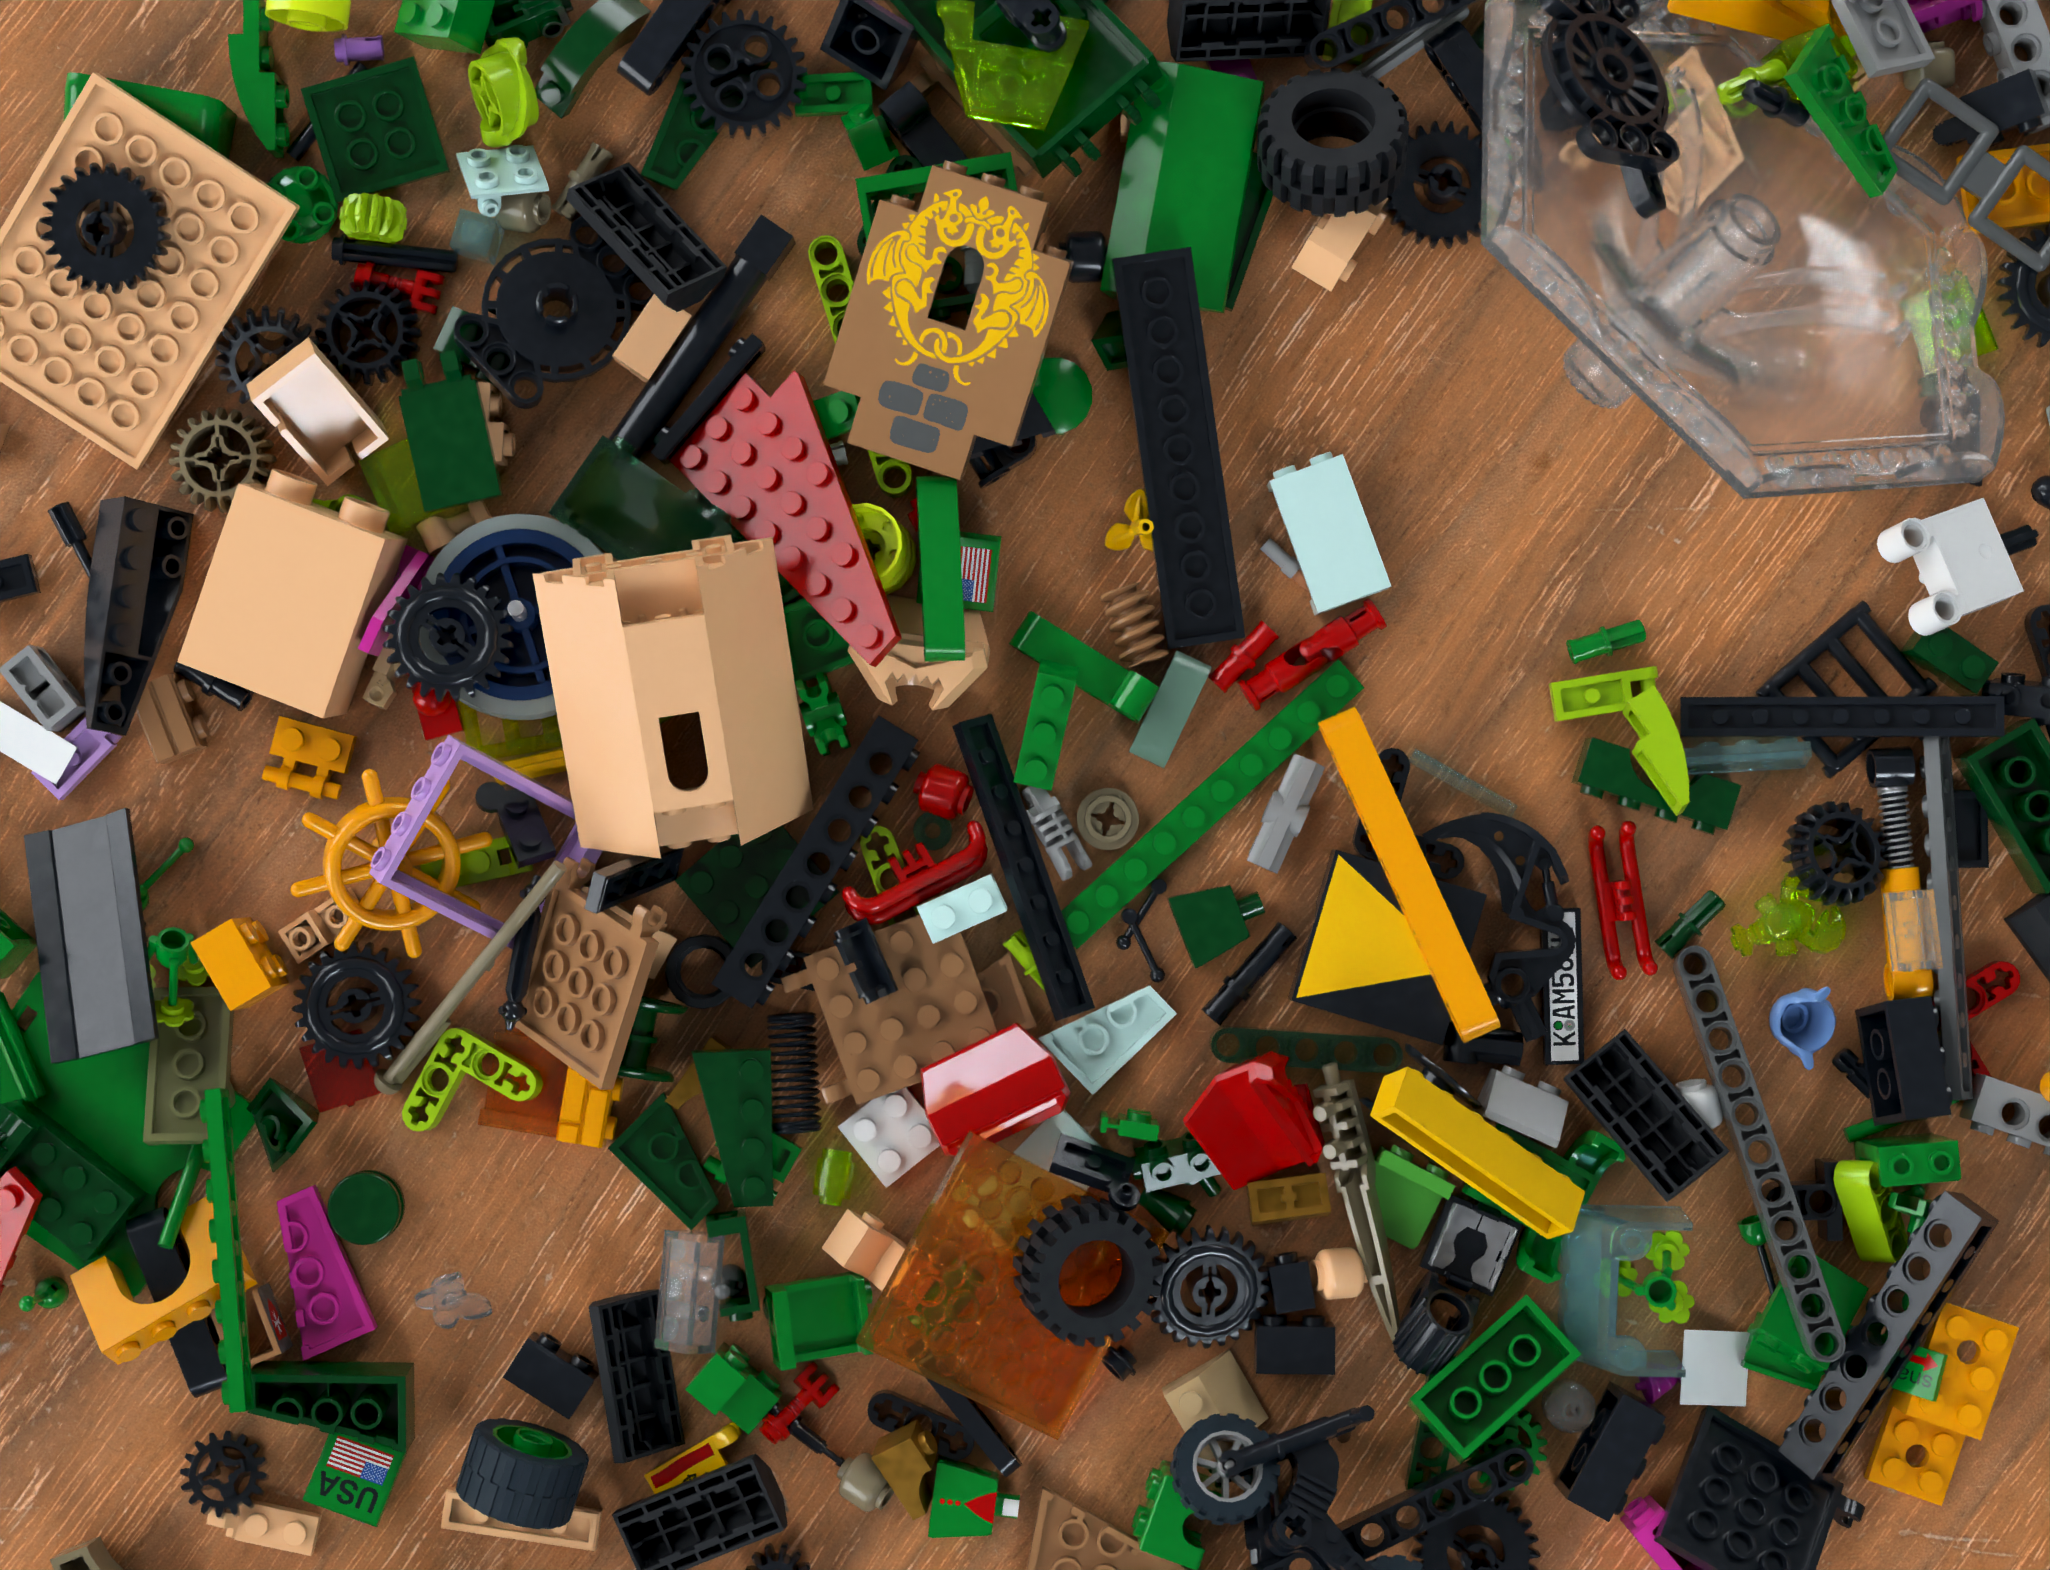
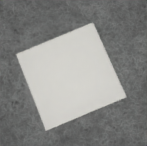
[1680,1329,1750,1407]

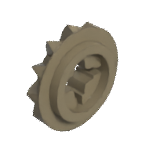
[1077,788,1139,850]

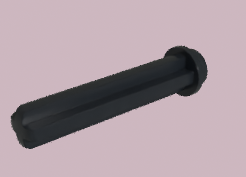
[331,234,458,273]

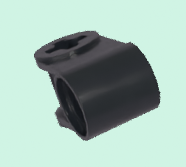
[995,0,1067,53]
[969,436,1037,489]

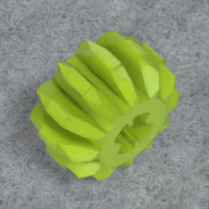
[339,192,408,244]

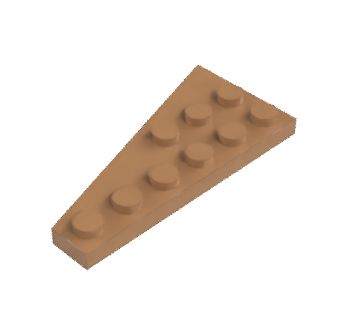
[1027,1486,1192,1570]

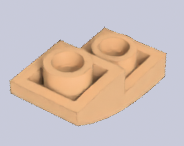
[478,382,516,466]
[278,887,358,964]

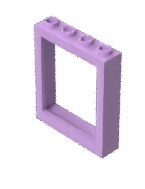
[369,735,603,949]

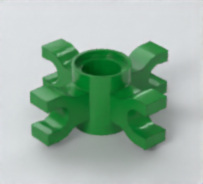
[795,671,852,756]

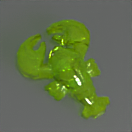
[1730,871,1846,957]

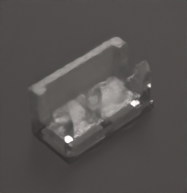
[1883,889,1943,972]

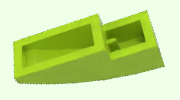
[1622,685,1690,816]

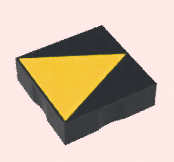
[1288,850,1487,1045]

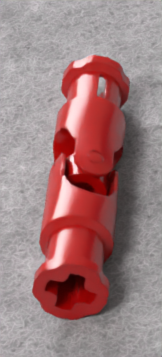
[1237,598,1387,711]

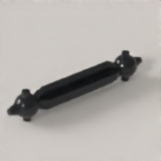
[498,875,546,1031]

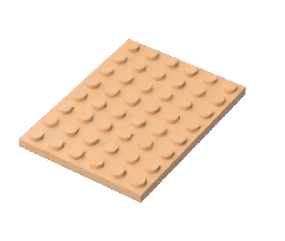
[0,72,300,470]

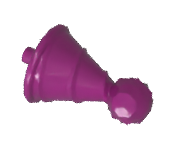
[1635,1365,1682,1404]

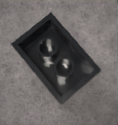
[1855,996,1953,1126]
[1554,1381,1666,1522]

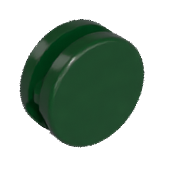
[327,1170,405,1245]

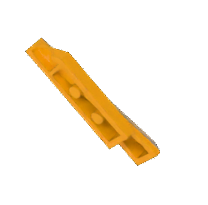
[1667,0,1836,46]

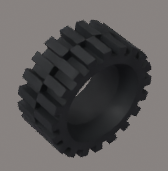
[1013,1195,1163,1347]

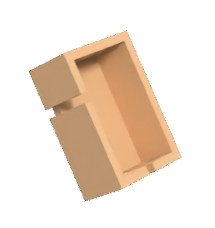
[246,337,389,486]

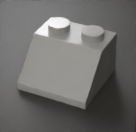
[1473,1065,1569,1148]

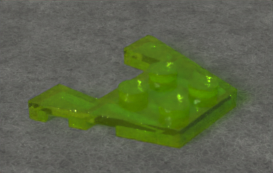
[936,0,1089,130]

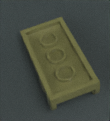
[143,987,235,1146]

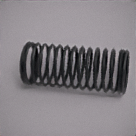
[766,1012,822,1134]

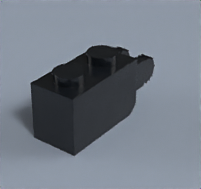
[1932,69,2050,147]

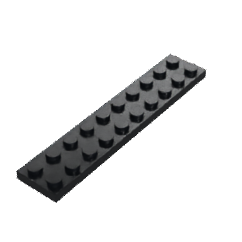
[1111,247,1245,649]

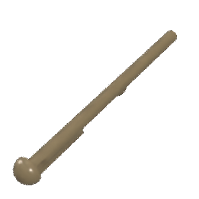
[374,860,567,1095]

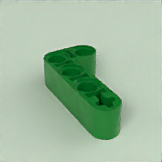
[1009,611,1160,723]

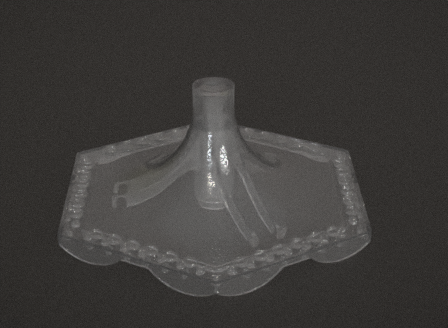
[1481,0,2005,499]

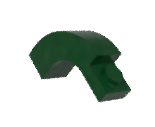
[535,0,651,119]

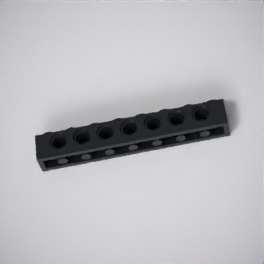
[711,715,920,1009]
[1778,1191,1999,1480]

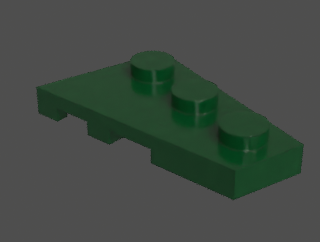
[608,1092,719,1230]

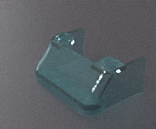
[1558,1204,1693,1377]

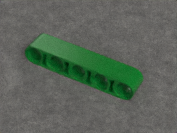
[916,476,965,662]

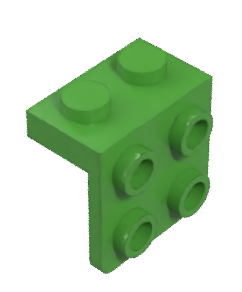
[1374,1144,1455,1249]

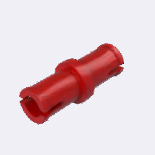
[1208,620,1279,693]

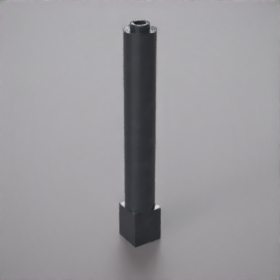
[603,214,796,471]

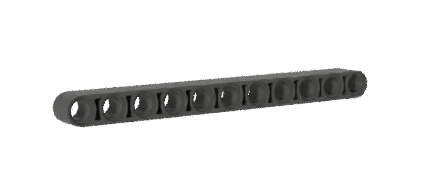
[1673,945,1846,1363]

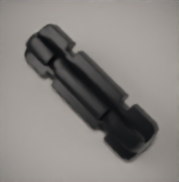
[1832,1048,1870,1099]

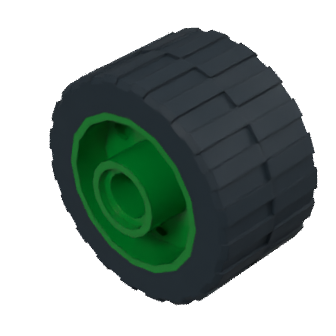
[456,1418,589,1529]

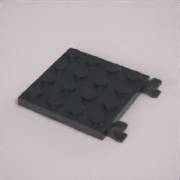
[1654,1405,1865,1570]

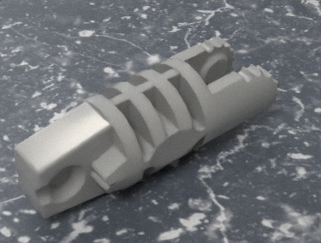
[1021,786,1093,881]

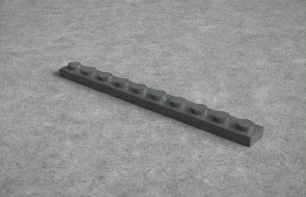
[1919,737,1973,1100]

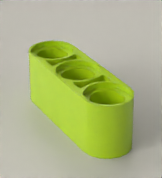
[1834,1160,1908,1263]

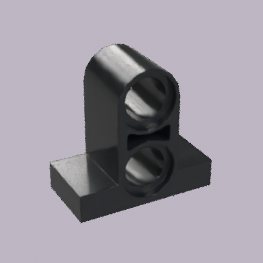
[1761,1158,1843,1241]

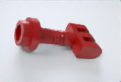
[354,261,445,315]
[759,1361,840,1444]

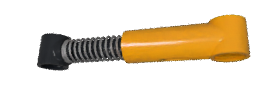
[1866,746,1933,1001]

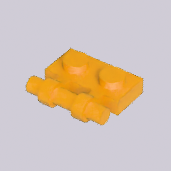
[262,716,357,800]

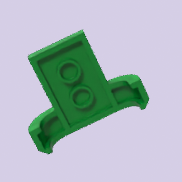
[1461,1123,1626,1284]

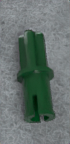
[1654,890,1726,959]

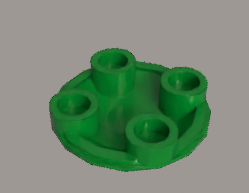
[266,166,339,244]
[1033,357,1092,435]

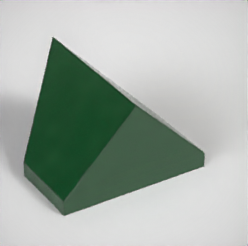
[246,1078,320,1173]

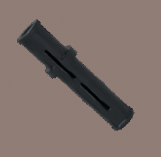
[1201,922,1297,1026]

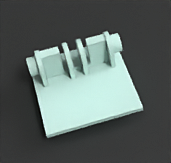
[456,145,549,217]

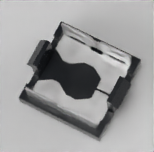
[1419,1194,1522,1297]

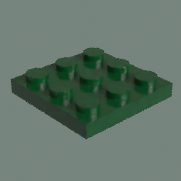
[301,56,450,204]
[675,825,840,969]

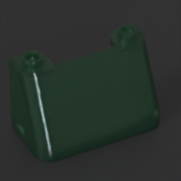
[548,435,734,560]

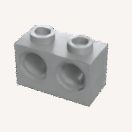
[0,645,86,732]

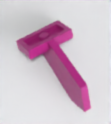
[358,545,435,656]

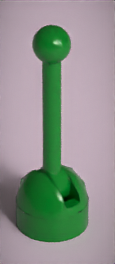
[139,837,194,911]
[19,1276,69,1312]

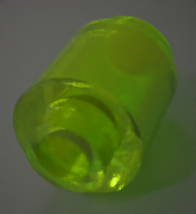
[812,1148,856,1206]

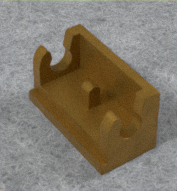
[1247,1173,1331,1226]

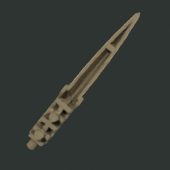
[1313,1062,1400,1342]

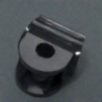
[1392,1270,1480,1377]

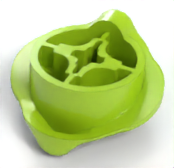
[468,37,539,148]

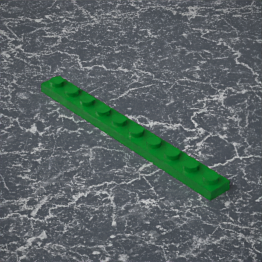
[1061,659,1364,950]

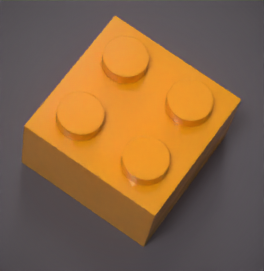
[190,917,289,1011]

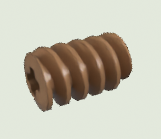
[1100,582,1169,669]

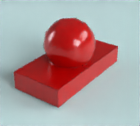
[408,674,465,741]

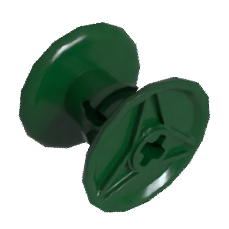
[618,996,689,1082]

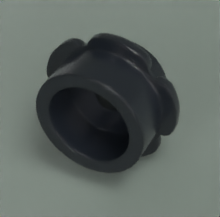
[1101,1345,1137,1381]

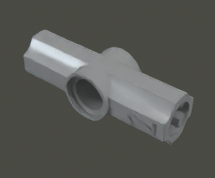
[1247,754,1325,874]

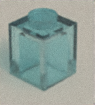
[449,208,505,265]

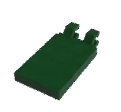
[398,350,504,513]

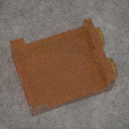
[478,1025,568,1137]

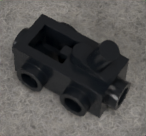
[1982,672,2050,739]

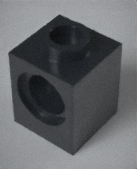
[1266,1252,1316,1314]

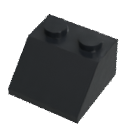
[820,0,918,90]

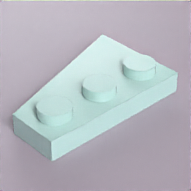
[1038,985,1177,1095]

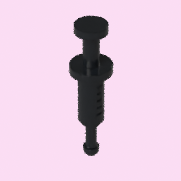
[766,1402,845,1467]

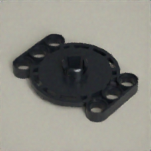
[1539,0,1680,173]
[453,216,654,409]

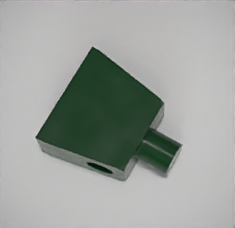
[1167,885,1265,968]

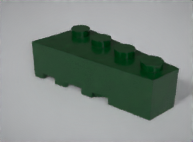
[248,1361,415,1453]

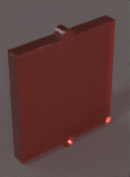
[299,1028,381,1113]

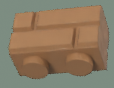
[136,673,209,764]

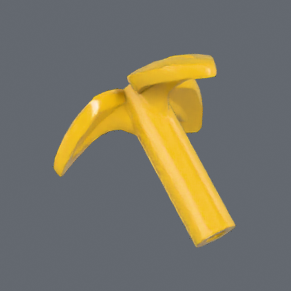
[1105,489,1154,552]

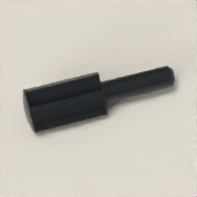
[48,502,92,578]

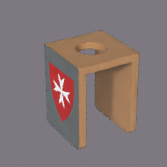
[210,1283,293,1365]

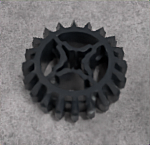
[315,280,422,386]
[215,305,323,410]
[1782,801,1889,907]

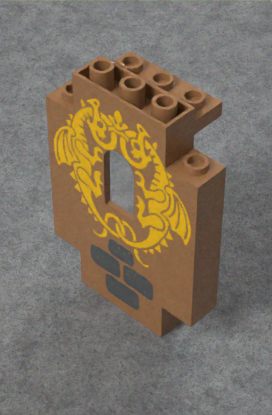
[823,160,1074,480]

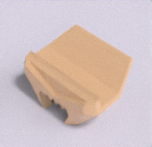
[848,595,990,710]

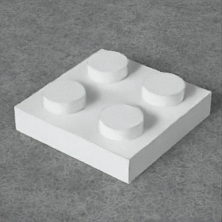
[838,1087,940,1188]

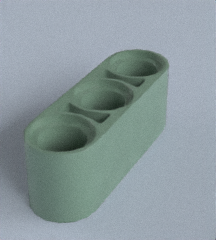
[1129,650,1212,769]

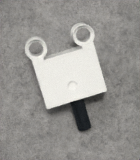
[1877,497,2039,636]

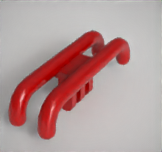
[841,820,988,925]
[1588,821,1658,980]

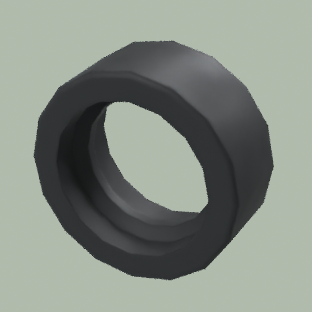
[665,934,733,1009]

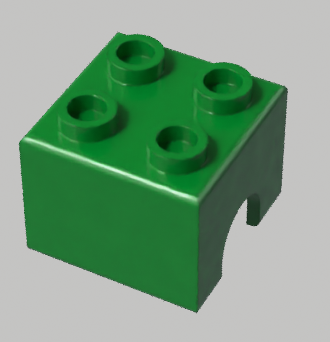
[1131,1460,1221,1570]

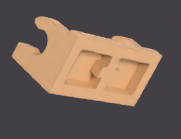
[612,294,692,382]

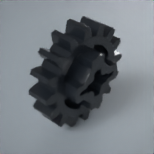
[180,1430,269,1519]

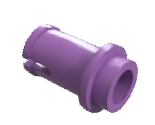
[334,34,385,66]

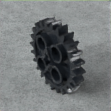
[680,9,807,140]

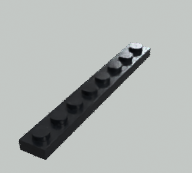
[1680,696,2005,737]
[952,714,1095,1021]

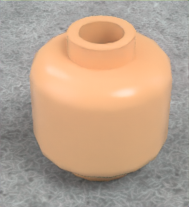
[1309,1247,1368,1300]

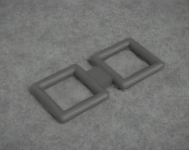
[1882,78,2050,272]

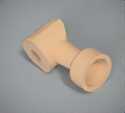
[416,500,492,555]

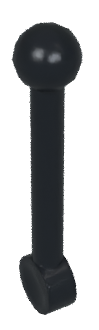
[1116,879,1167,950]
[1121,908,1165,983]

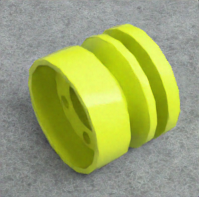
[852,503,916,595]

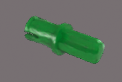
[1566,620,1646,664]

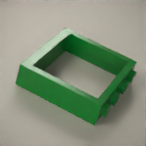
[855,152,1018,321]

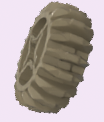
[168,407,277,514]

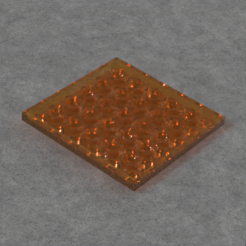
[856,1130,1170,1440]

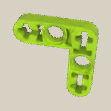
[402,1028,543,1132]

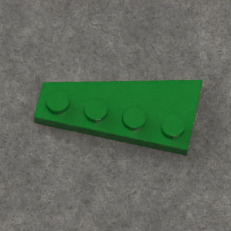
[1784,24,1898,198]

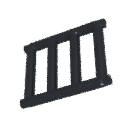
[1755,600,1937,779]

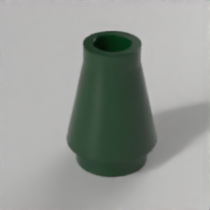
[1138,1189,1197,1235]

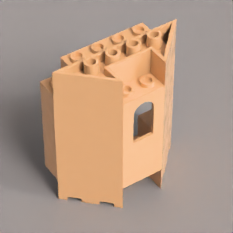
[533,535,814,859]

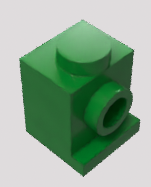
[840,103,900,171]

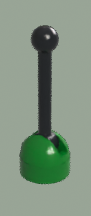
[1737,1215,1776,1301]

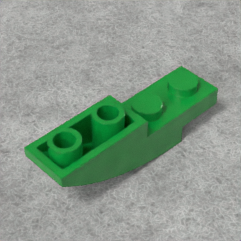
[228,0,290,158]

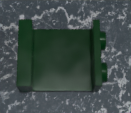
[706,1208,760,1322]

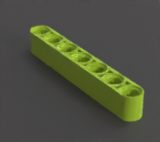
[808,235,913,498]

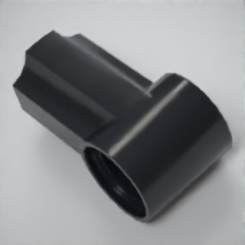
[1443,1021,1524,1066]

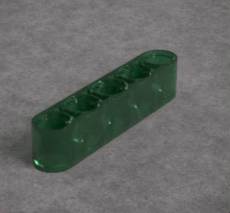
[1209,1025,1403,1073]

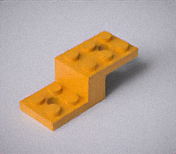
[1864,1302,2019,1506]

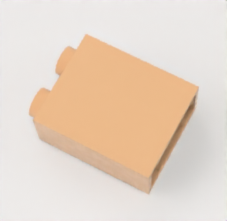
[177,469,408,718]

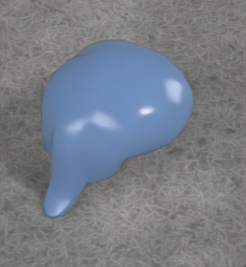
[1769,987,1836,1070]

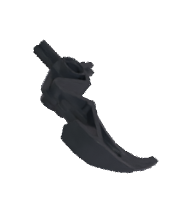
[1422,812,1576,1042]

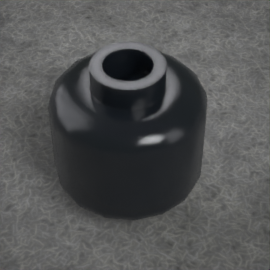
[1058,231,1108,283]

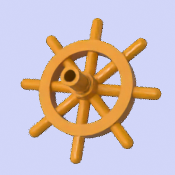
[290,769,493,958]

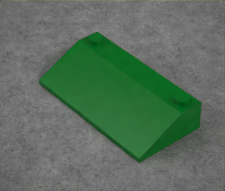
[1100,61,1265,313]

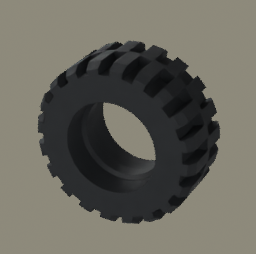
[1257,68,1409,217]

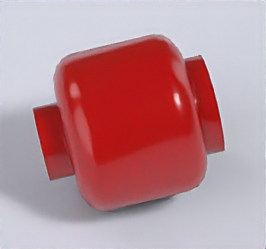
[913,764,974,820]

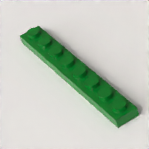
[199,1088,254,1413]

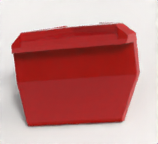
[920,1022,1071,1160]
[1183,1051,1324,1190]

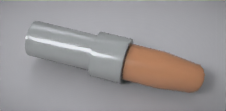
[1260,538,1310,593]

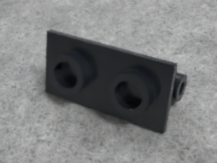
[833,918,898,1005]

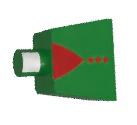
[928,1455,1020,1538]

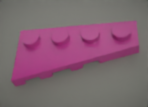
[277,1184,378,1361]

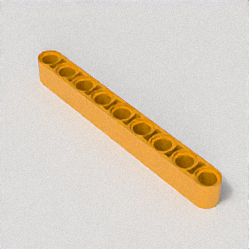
[1318,707,1501,1043]

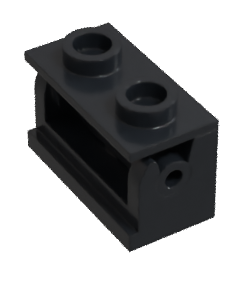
[1254,1314,1336,1375]
[503,1332,599,1420]

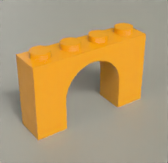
[70,1196,258,1365]

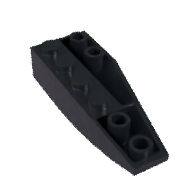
[84,496,194,736]

